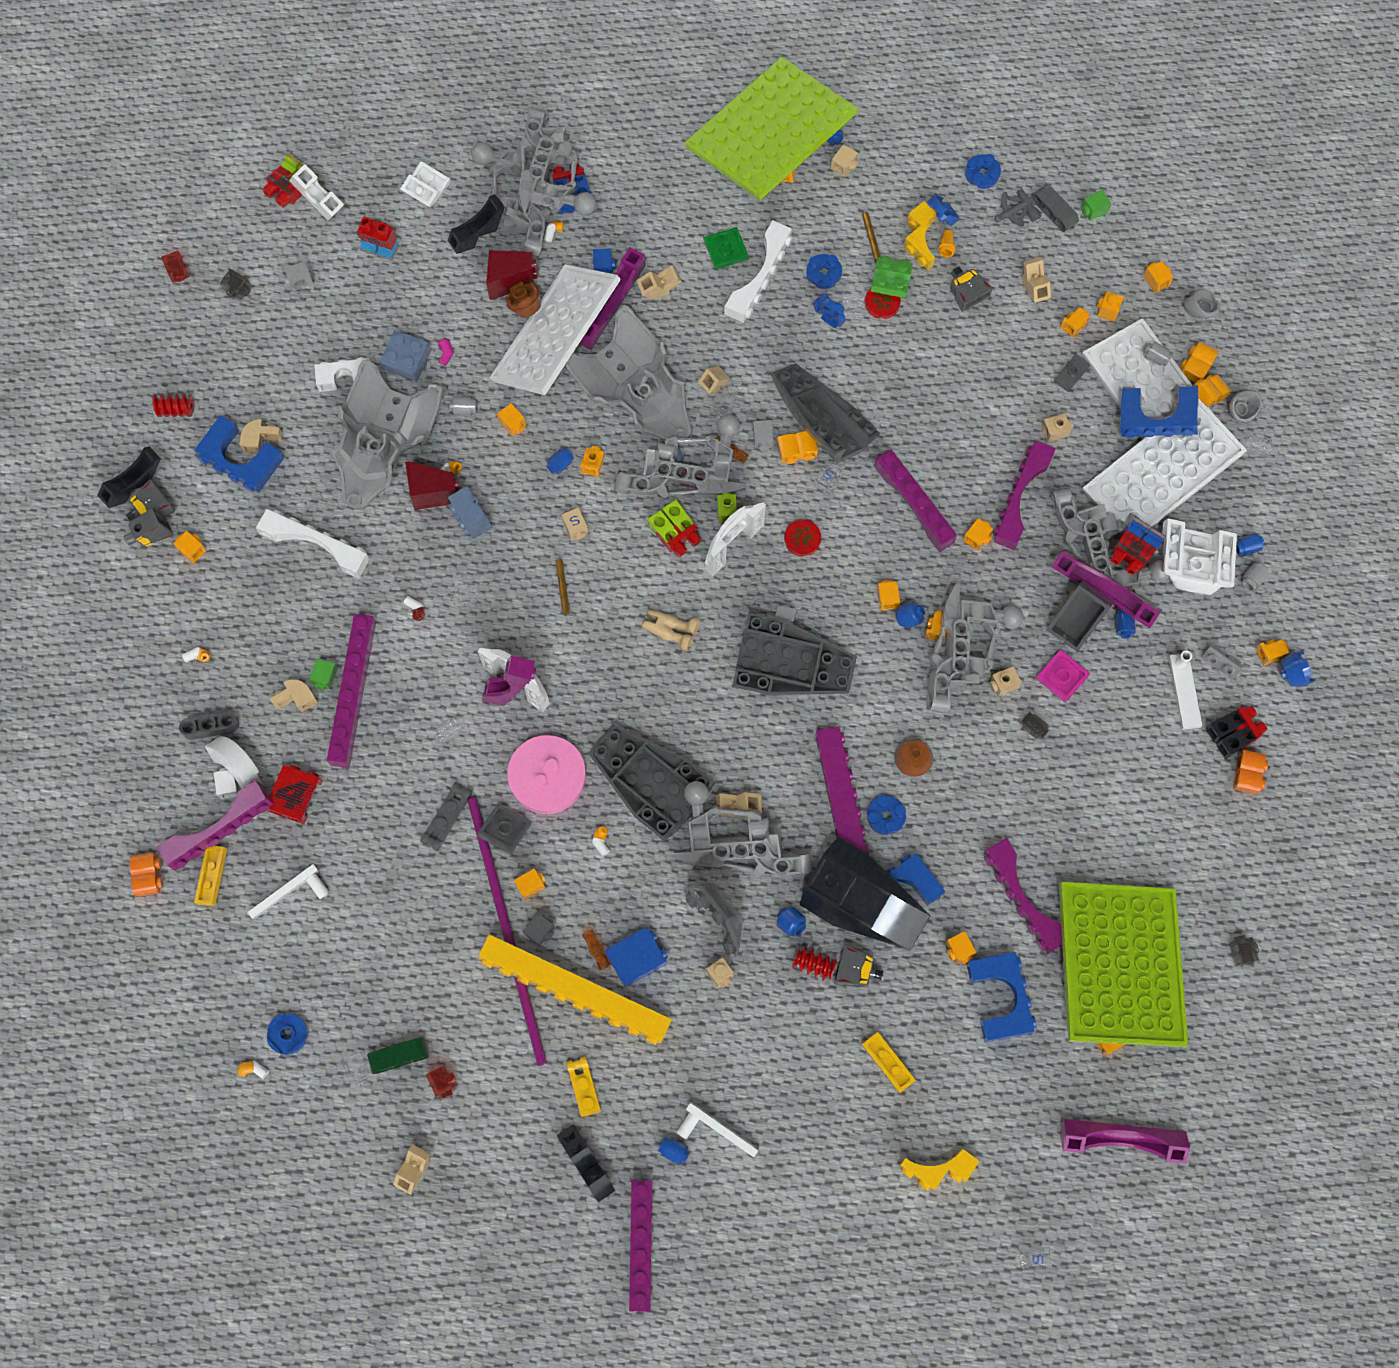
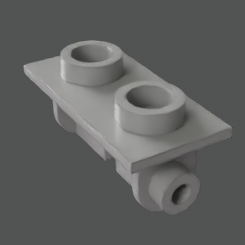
[1201,644,1243,680]

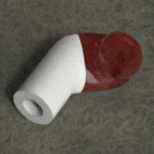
[404,596,425,621]

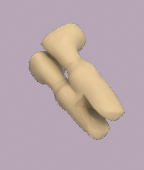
[642,610,700,652]

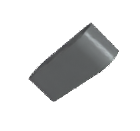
[1031,184,1079,232]
[179,712,239,740]

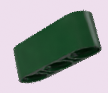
[367,1037,429,1074]

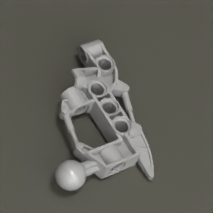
[519,107,596,215]
[471,142,550,256]
[614,414,746,500]
[1051,488,1170,611]
[927,583,1024,712]
[673,781,812,877]

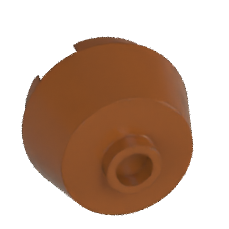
[505,282,541,318]
[895,739,933,777]

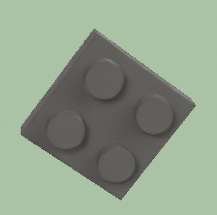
[477,803,532,855]

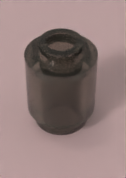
[1020,712,1049,740]

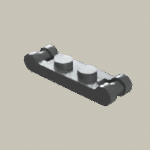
[420,782,473,851]

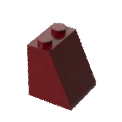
[486,250,538,300]
[405,461,461,510]

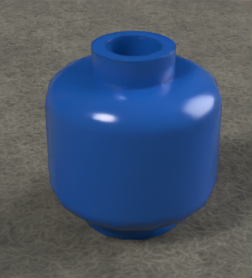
[896,601,925,629]
[777,907,806,936]

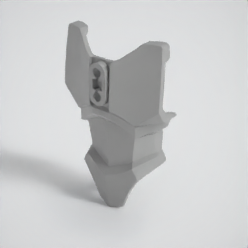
[565,305,692,440]
[332,360,443,509]

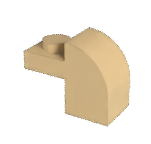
[1022,257,1051,303]
[636,265,682,299]
[239,419,283,453]
[270,680,318,712]
[716,792,762,818]
[393,1144,430,1195]

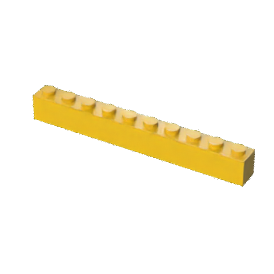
[478,935,672,1045]

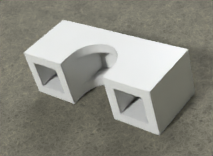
[289,164,344,220]
[314,357,371,392]

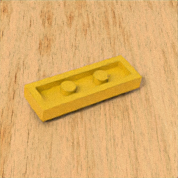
[194,846,227,906]
[862,1032,916,1094]

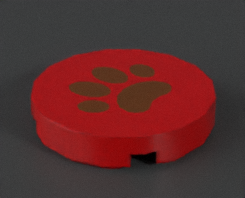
[865,288,901,319]
[784,520,821,557]

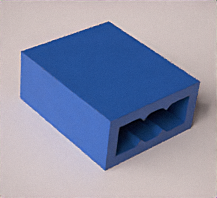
[605,927,668,988]

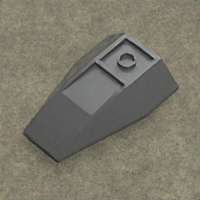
[771,363,880,464]
[732,612,857,695]
[588,725,715,841]
[685,883,743,957]

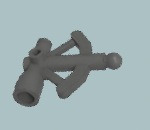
[994,189,1041,227]

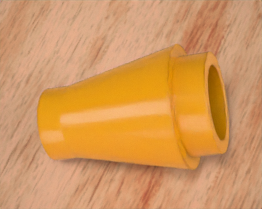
[938,230,956,258]

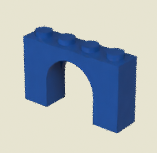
[1120,386,1199,438]
[194,415,284,493]
[887,854,945,906]
[966,952,1036,1043]

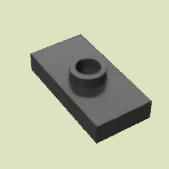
[1054,354,1090,393]

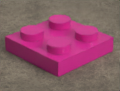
[1036,649,1091,703]

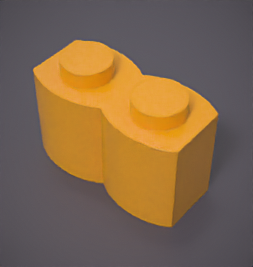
[1180,342,1219,383]
[1194,374,1232,408]
[776,431,818,464]

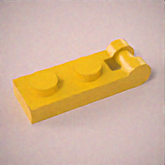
[566,1056,601,1118]

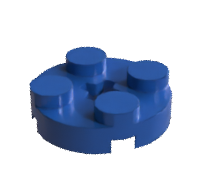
[965,154,1001,189]
[927,193,959,226]
[806,254,842,289]
[813,293,846,328]
[867,795,906,835]
[267,1014,309,1055]

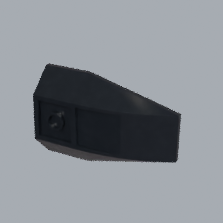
[799,837,931,950]

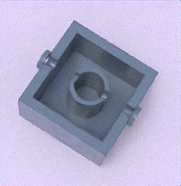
[380,330,431,382]
[448,486,492,539]

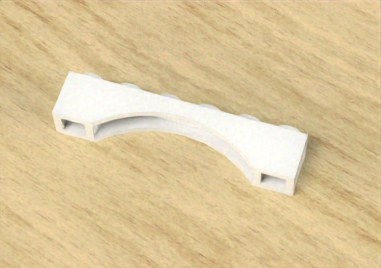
[724,220,793,323]
[256,509,369,579]

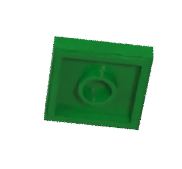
[703,227,749,270]

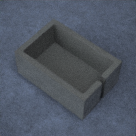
[1046,580,1114,652]

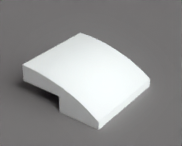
[401,161,452,207]

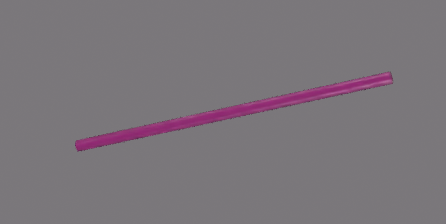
[467,798,547,1066]

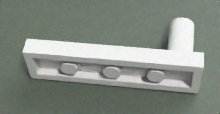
[1169,651,1202,730]
[248,864,330,919]
[676,1102,759,1157]

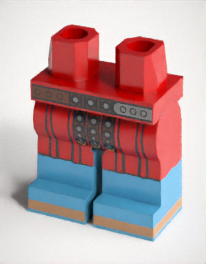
[356,216,399,261]

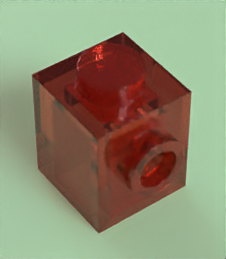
[161,251,190,283]
[426,1065,458,1100]

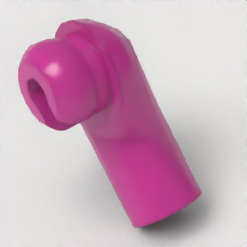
[438,339,454,366]

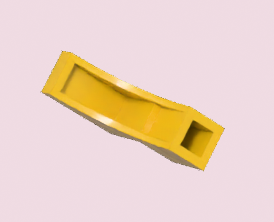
[904,201,936,270]
[899,1149,980,1191]

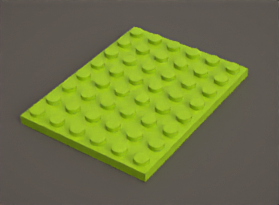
[684,57,858,200]
[1059,882,1188,1047]

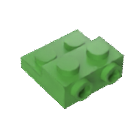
[871,256,913,298]

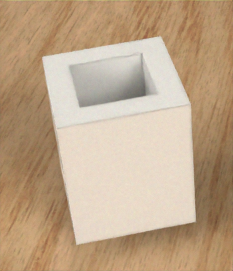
[214,768,239,799]

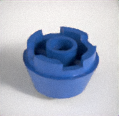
[1280,650,1314,687]

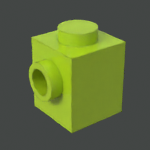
[717,493,737,523]

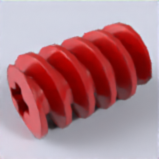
[152,394,194,417]
[792,946,837,982]

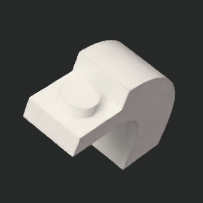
[205,736,264,789]

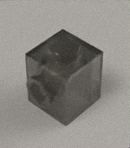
[220,269,251,301]
[1228,935,1259,967]

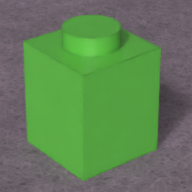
[1081,190,1111,221]
[309,658,338,691]

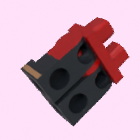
[1205,706,1268,760]

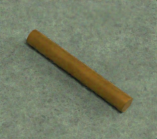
[862,212,881,262]
[555,559,570,614]

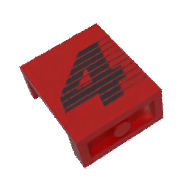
[267,764,322,825]

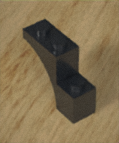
[447,194,505,254]
[97,446,161,508]
[557,1124,615,1202]

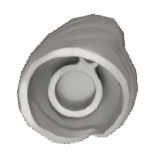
[1184,289,1221,318]
[1229,390,1262,423]

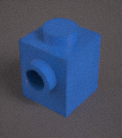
[593,248,616,274]

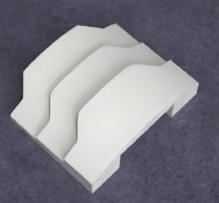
[705,503,766,576]
[1162,518,1237,595]
[478,648,550,713]

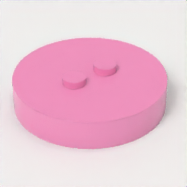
[507,735,586,814]

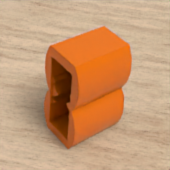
[1233,750,1268,794]
[130,853,163,897]

